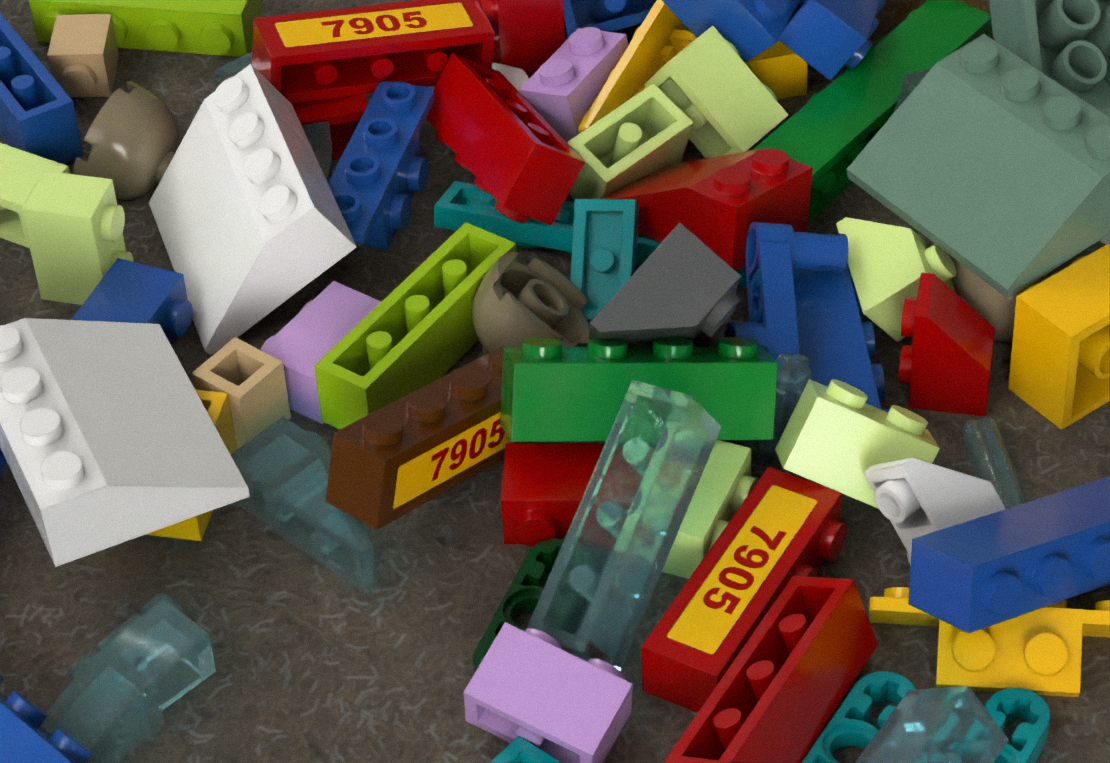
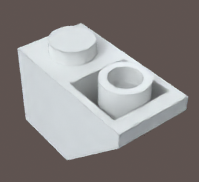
[863,458,1006,565]

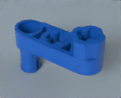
[724,222,849,383]

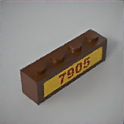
[326,346,533,530]

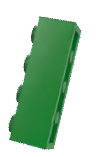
[500,337,778,442]

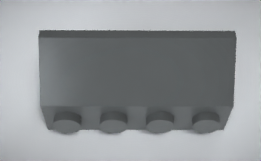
[589,223,741,347]

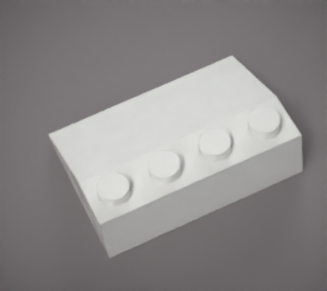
[149,64,357,355]
[0,318,250,567]

